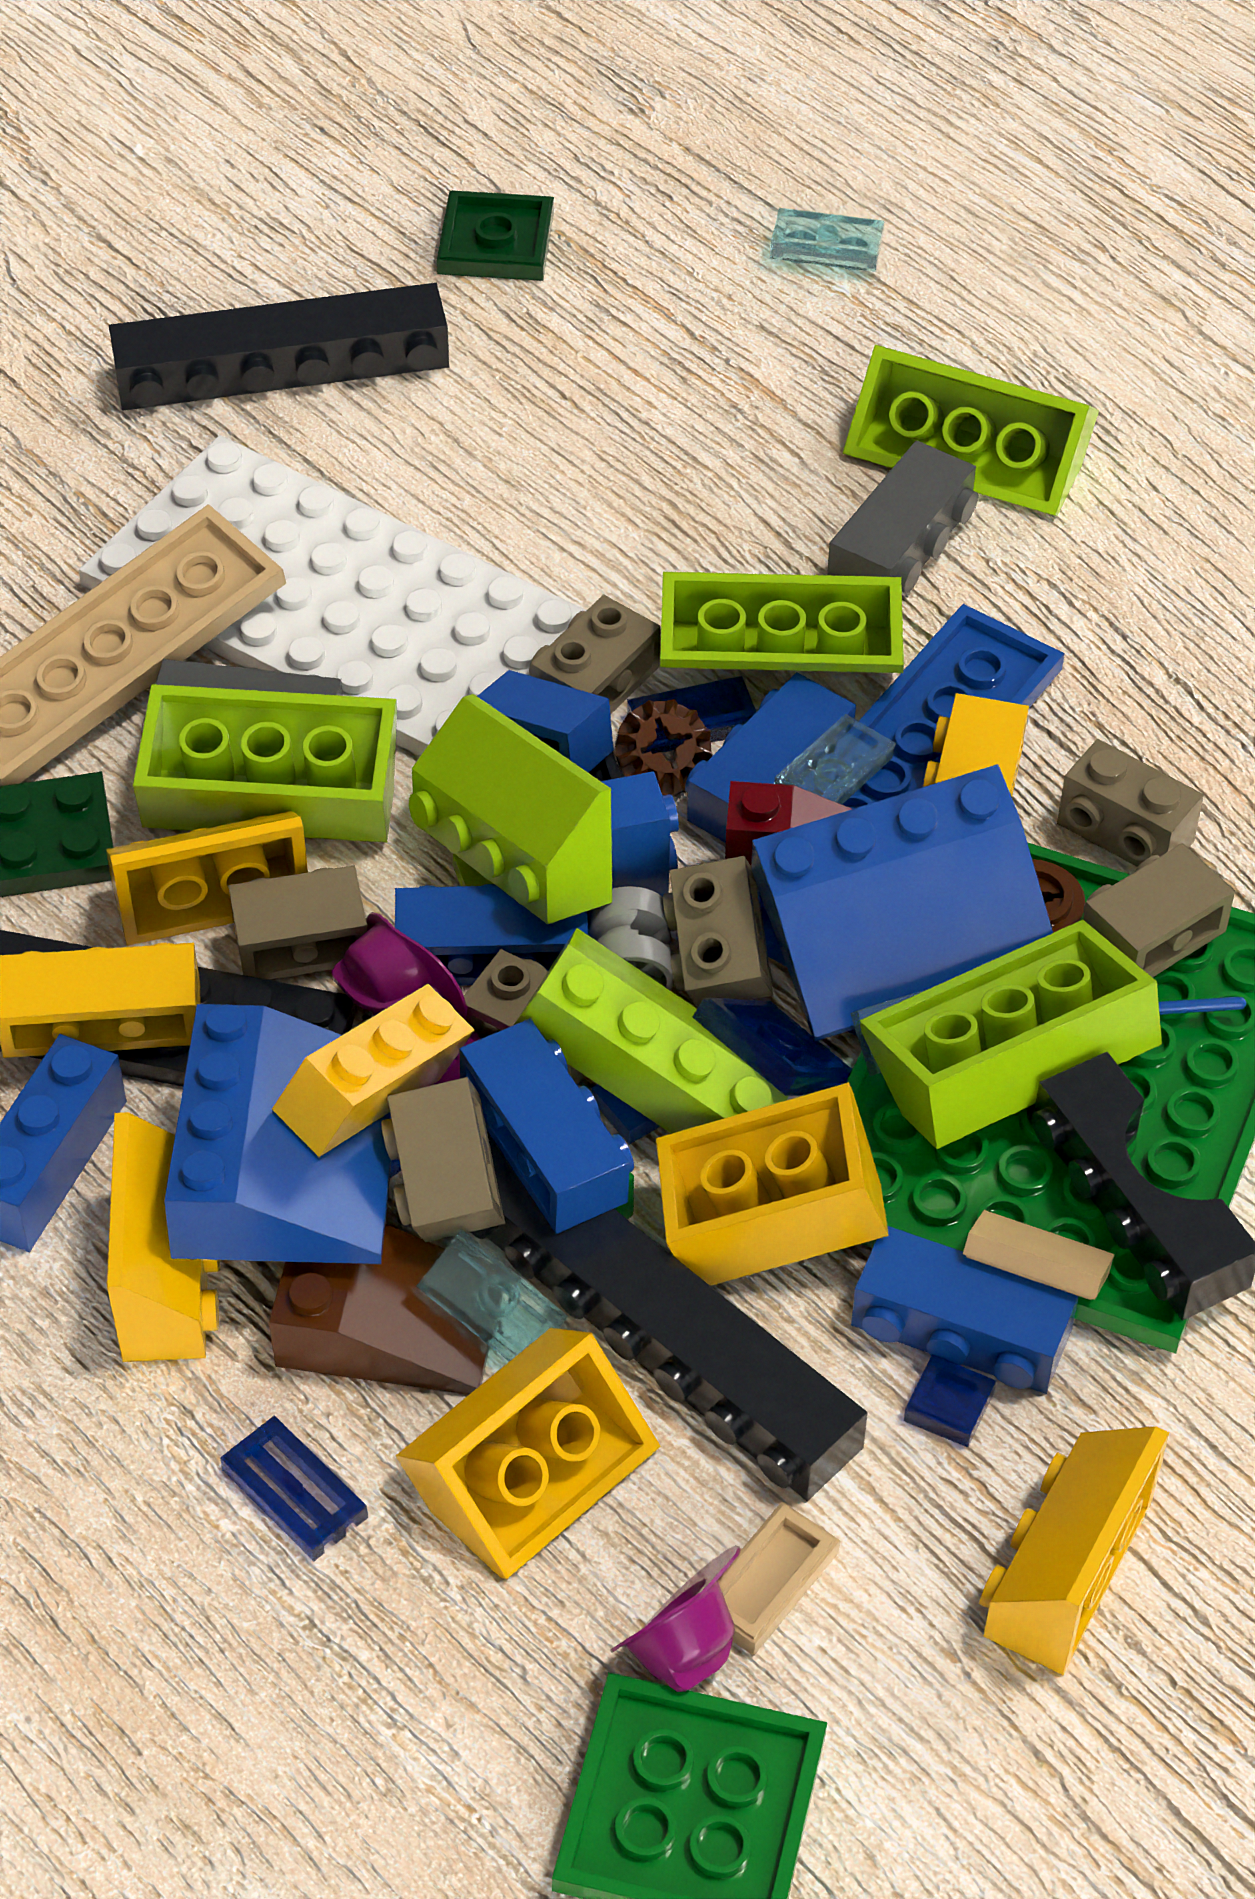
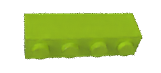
[842,344,1099,516]
[660,572,904,673]
[133,684,397,843]
[409,694,612,924]
[859,920,1162,1149]
[514,928,793,1134]

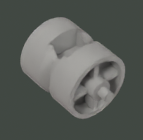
[587,886,673,991]

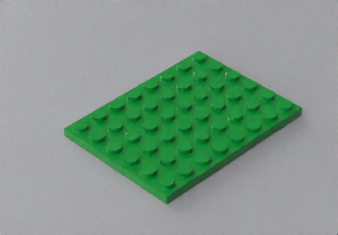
[847,842,1255,1354]

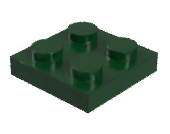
[0,771,114,897]

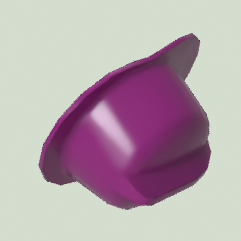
[332,912,467,1021]
[610,1545,741,1692]

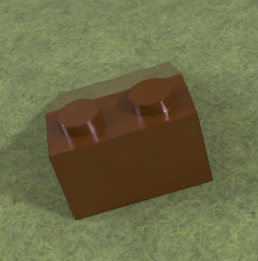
[269,1224,505,1395]

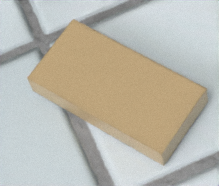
[963,1210,1115,1300]
[718,1502,840,1656]

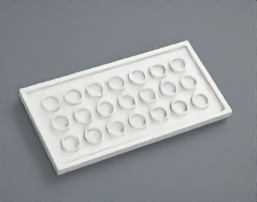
[79,435,586,756]

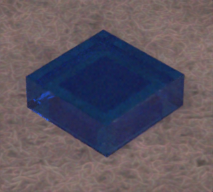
[904,1354,997,1447]

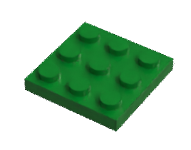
[552,1672,827,1899]

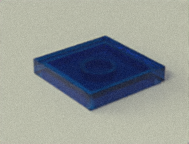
[692,998,853,1096]

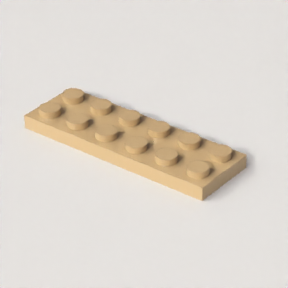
[0,504,286,786]

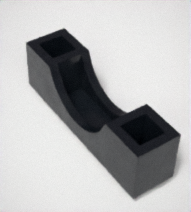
[1032,1052,1255,1321]

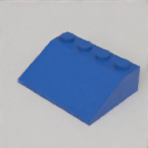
[751,764,1053,1042]
[164,1004,392,1264]

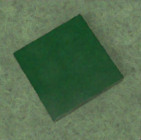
[437,190,554,281]

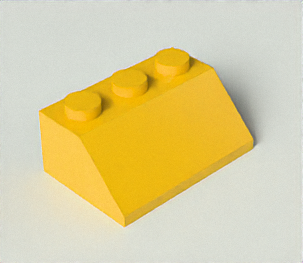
[106,811,308,946]
[656,1082,889,1286]
[107,1112,220,1362]
[395,1328,661,1579]
[979,1426,1170,1675]

